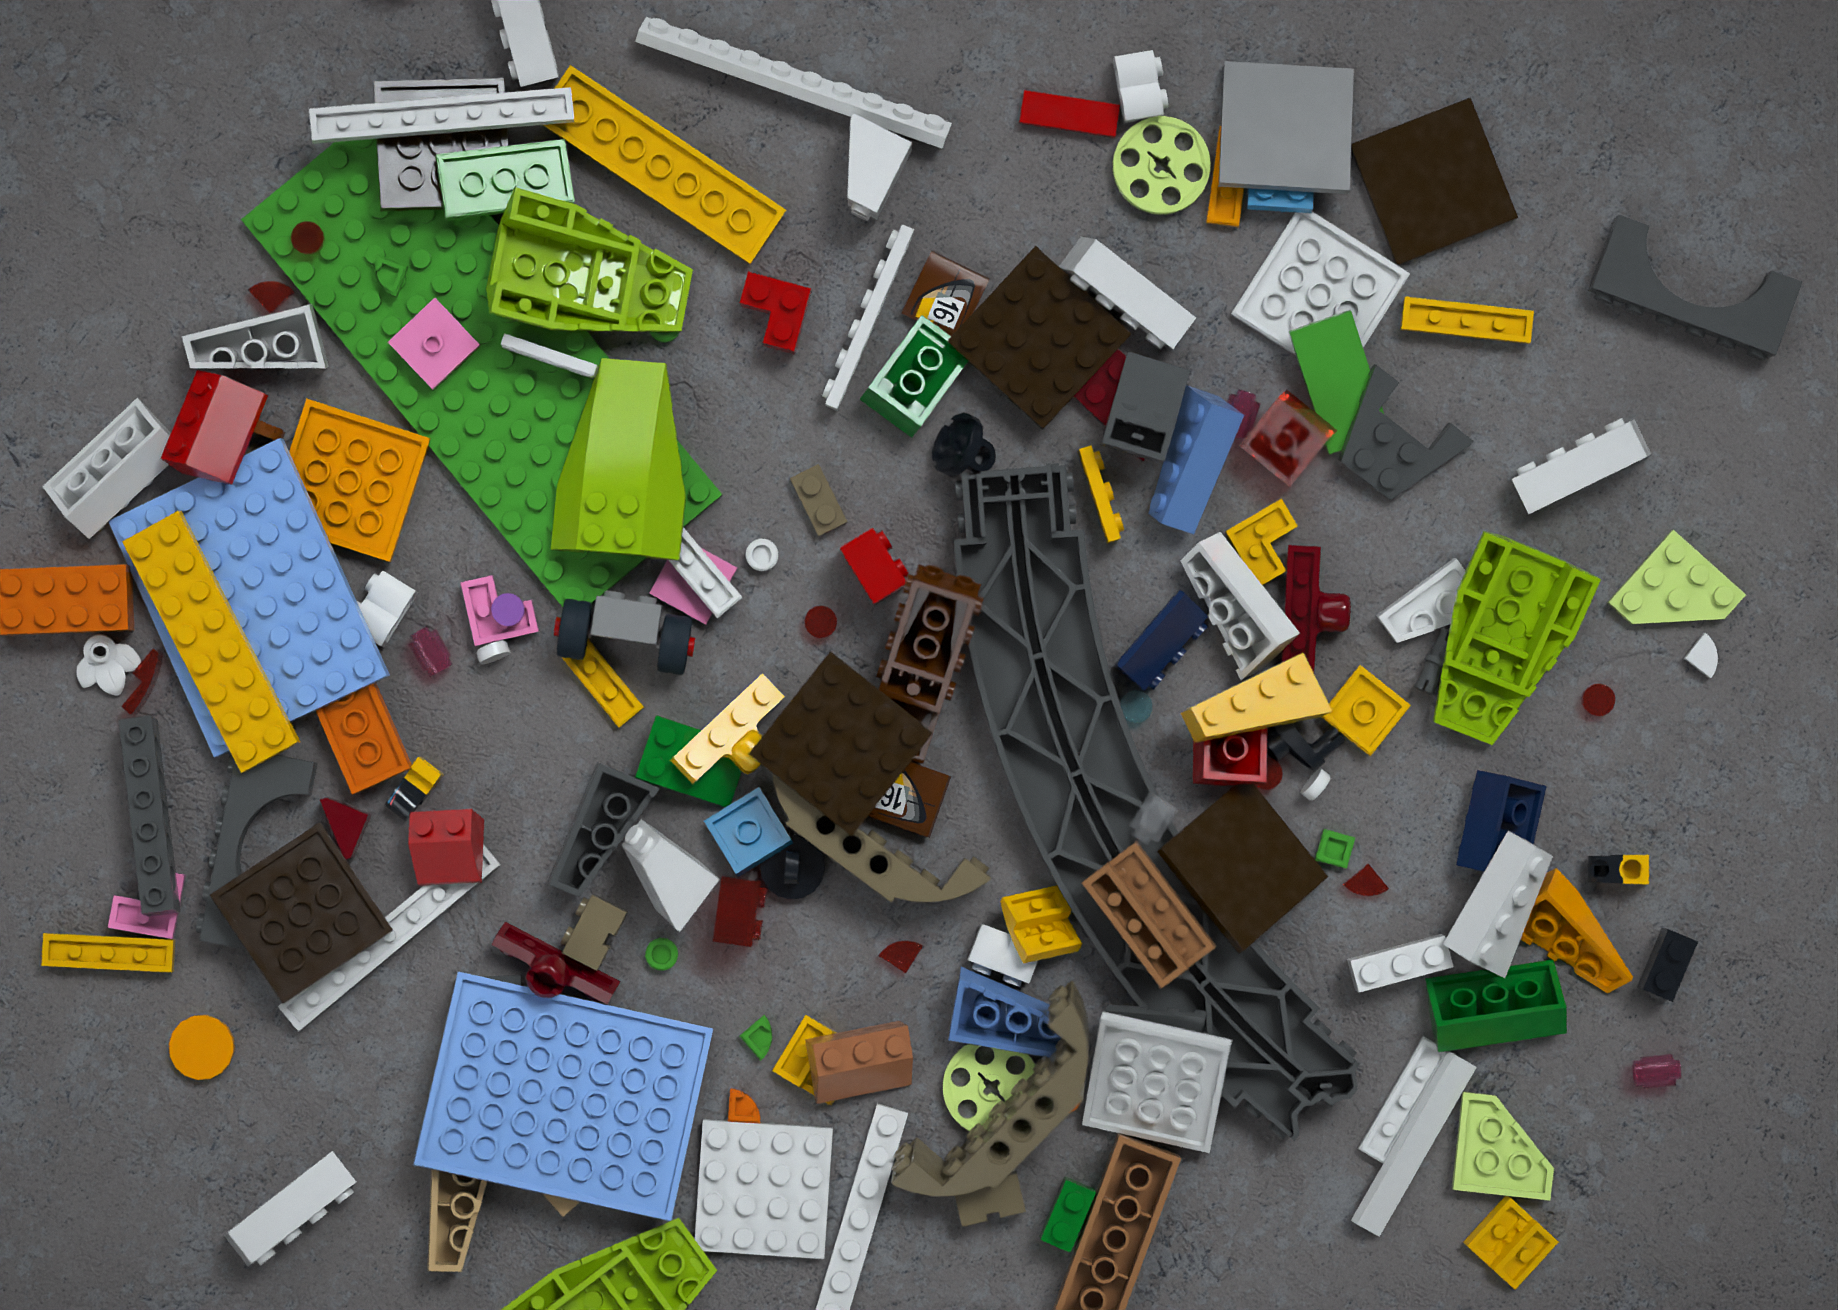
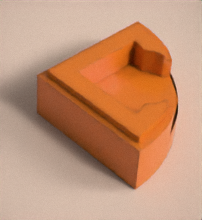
[728,1088,761,1124]

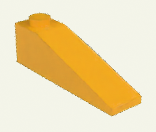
[1520,868,1633,993]

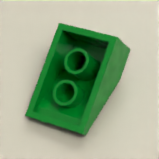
[859,315,968,438]
[635,715,742,807]

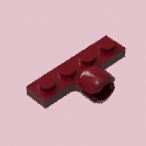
[1282,545,1351,674]
[492,922,621,1005]

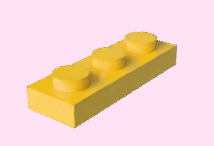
[1078,445,1125,544]

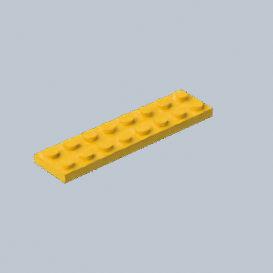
[543,65,786,265]
[122,511,300,773]

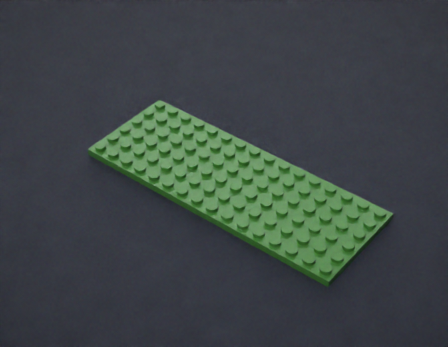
[241,139,723,607]

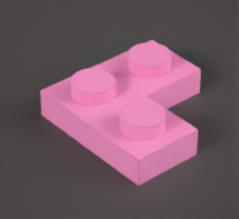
[460,575,539,646]
[108,873,186,939]

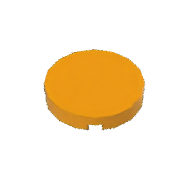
[169,1014,235,1080]

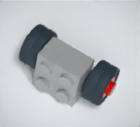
[553,591,695,675]

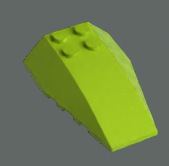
[486,188,693,332]
[551,358,686,561]
[1433,531,1601,745]
[501,1218,717,1310]

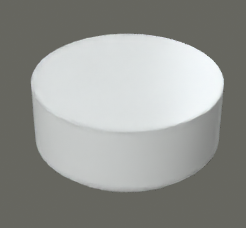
[746,539,778,571]
[476,640,511,664]
[1300,768,1330,800]

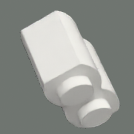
[1113,50,1168,123]
[357,571,418,647]
[967,924,1038,987]

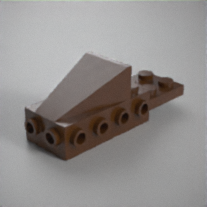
[876,564,984,764]

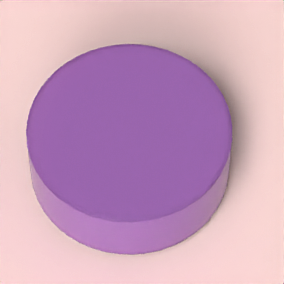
[491,593,525,626]

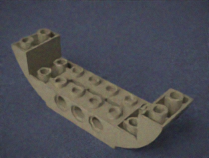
[772,774,991,902]
[891,980,1089,1196]

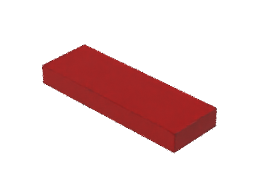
[1019,90,1120,138]

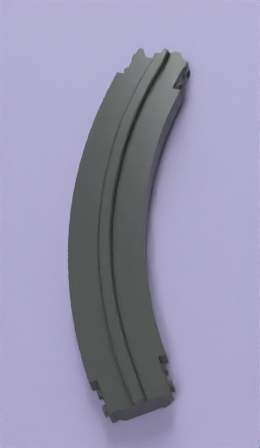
[953,463,1360,1141]

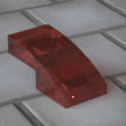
[121,648,163,715]

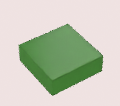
[1315,829,1355,869]

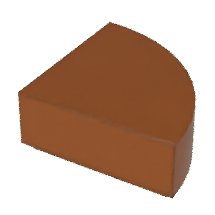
[254,420,285,440]

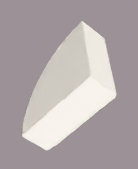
[1684,633,1718,678]

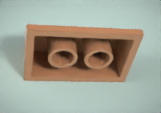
[805,1021,913,1104]

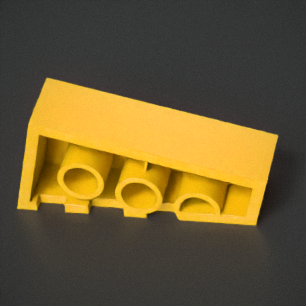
[1180,653,1332,743]

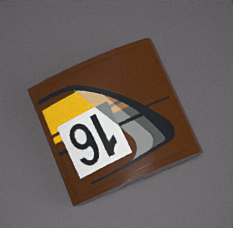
[902,251,990,336]
[868,762,951,838]

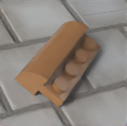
[1082,841,1216,988]

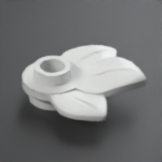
[77,634,142,696]

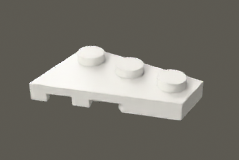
[1376,558,1465,643]

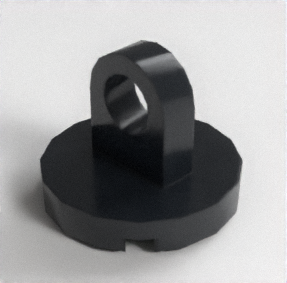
[932,412,996,477]
[760,835,825,900]

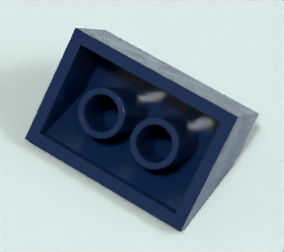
[1114,590,1208,691]
[1456,770,1547,872]

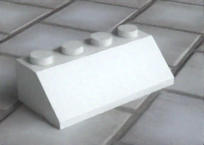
[42,398,171,539]

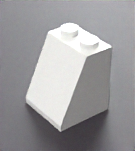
[847,113,912,221]
[622,819,719,932]

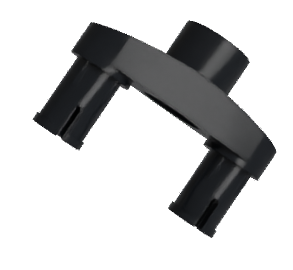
[1267,723,1345,771]

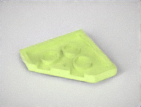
[1607,530,1746,624]
[1452,1092,1554,1200]

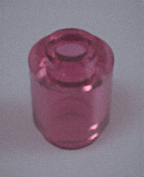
[1227,390,1261,440]
[408,627,452,677]
[1632,1054,1681,1089]

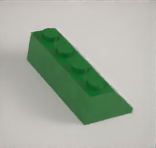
[1425,960,1567,1052]

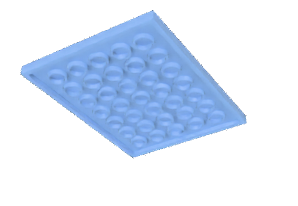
[108,438,390,758]
[413,972,713,1221]

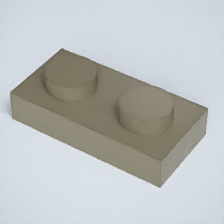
[790,464,848,537]

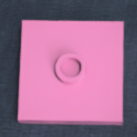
[388,298,481,390]
[649,548,738,625]

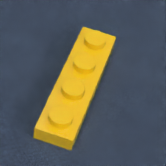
[1400,297,1534,344]
[41,933,175,972]

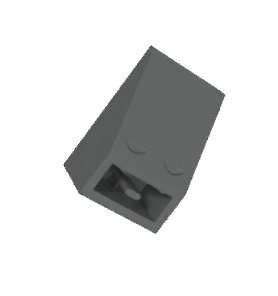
[1100,352,1190,464]

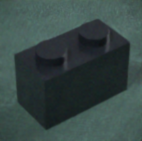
[1637,928,1698,1002]

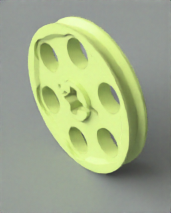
[1113,116,1211,215]
[943,1044,1035,1131]

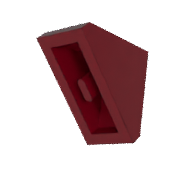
[320,797,372,860]

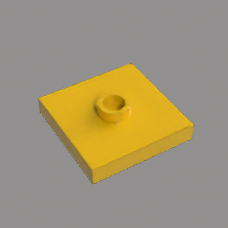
[1321,665,1411,756]

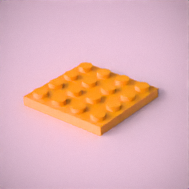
[289,398,431,562]

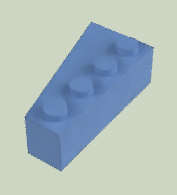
[1148,385,1244,534]
[949,967,1062,1058]

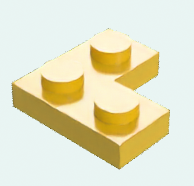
[1225,498,1298,585]

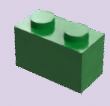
[1039,1176,1096,1253]

